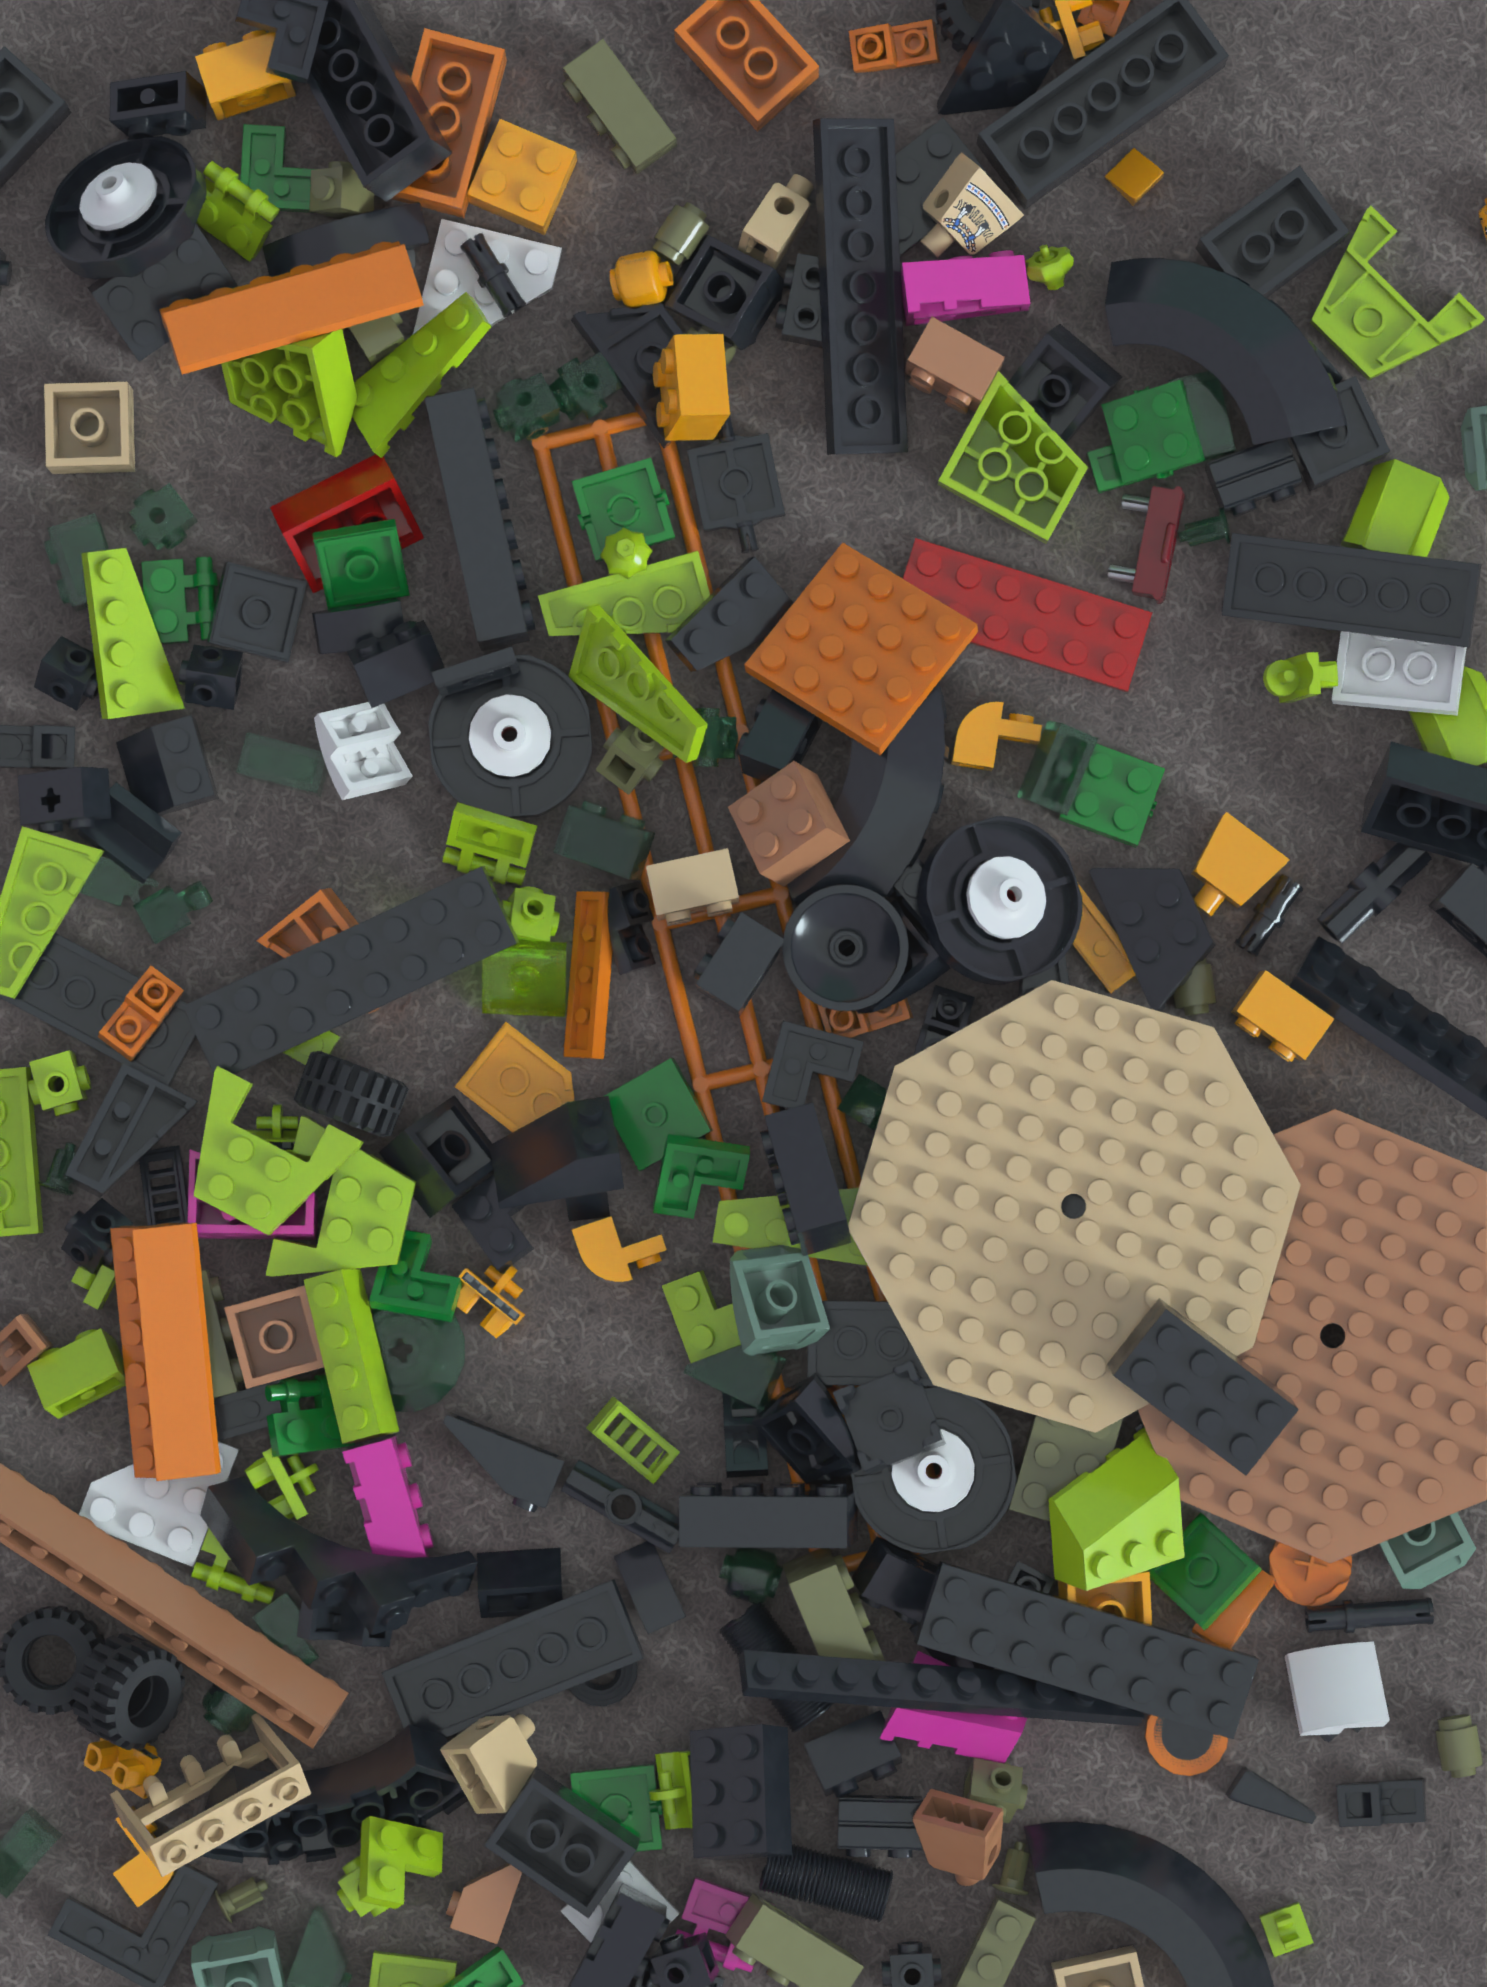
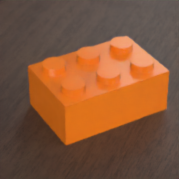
[674,0,819,132]

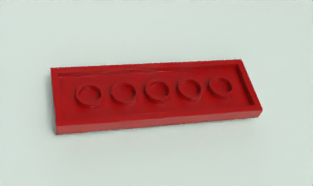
[903,538,1153,692]

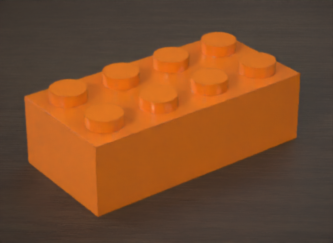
[391,28,507,218]

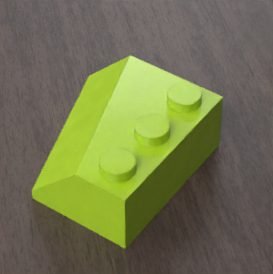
[221,329,357,458]
[938,371,1088,544]
[1048,1427,1184,1591]

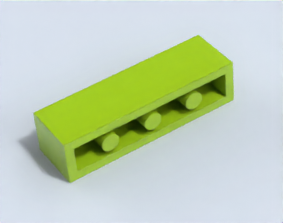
[304,1269,400,1444]

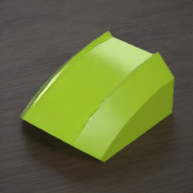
[1341,459,1450,557]
[1408,666,1487,766]

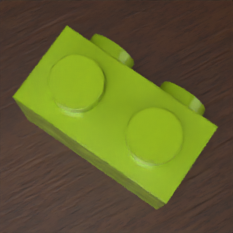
[27,1328,126,1419]

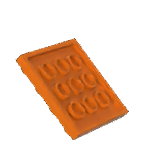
[744,542,978,756]

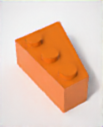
[257,888,380,1014]

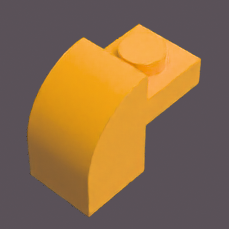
[951,702,1042,771]
[572,1216,667,1282]
[113,1806,176,1908]

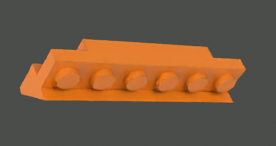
[159,241,424,375]
[110,1222,221,1481]

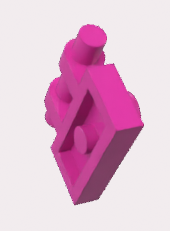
[675,1877,775,1973]

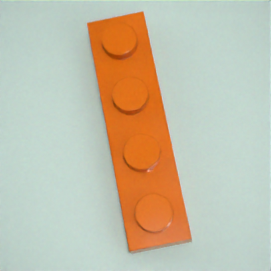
[563,891,613,1059]

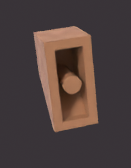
[446,1863,522,1944]

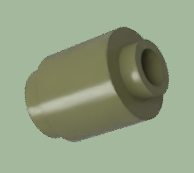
[651,202,710,267]
[1173,958,1217,1016]
[1435,1714,1483,1778]

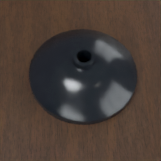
[782,885,909,1011]

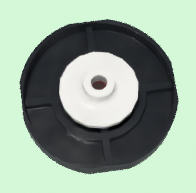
[45,136,207,280]
[428,655,593,819]
[918,816,1082,985]
[851,1387,1017,1554]

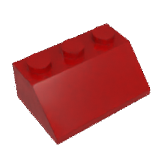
[270,454,424,594]

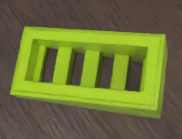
[586,1397,680,1484]

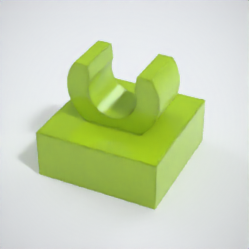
[71,1264,116,1310]
[1259,1902,1314,1957]

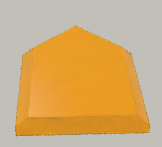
[455,1022,575,1133]

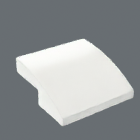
[314,702,413,800]
[1285,1641,1390,1736]

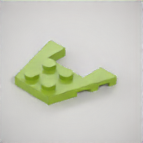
[1310,206,1485,380]
[193,1066,364,1235]
[266,1115,416,1277]

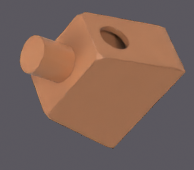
[913,1789,1003,1886]

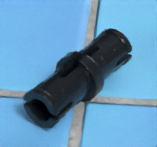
[460,233,526,318]
[1234,874,1303,957]

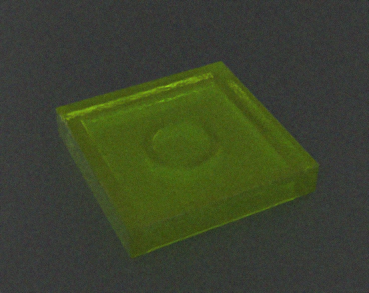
[482,940,567,1017]

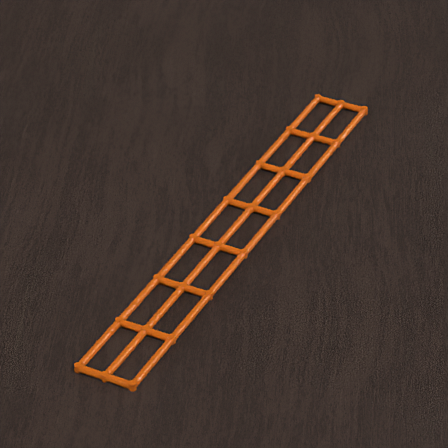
[532,411,936,1572]

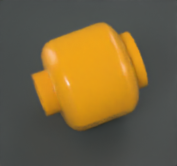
[610,251,674,308]

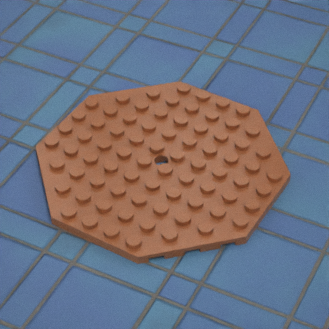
[1138,1109,1487,1563]

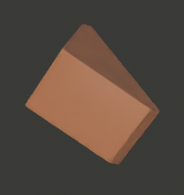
[0,1314,54,1387]

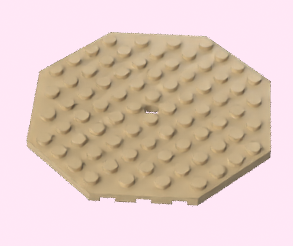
[848,980,1301,1433]

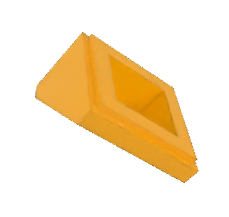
[1104,148,1164,206]

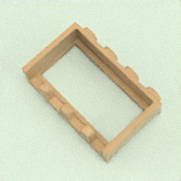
[110,1713,311,1877]

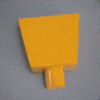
[1191,812,1290,917]

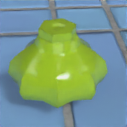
[1025,245,1074,290]
[600,527,653,580]

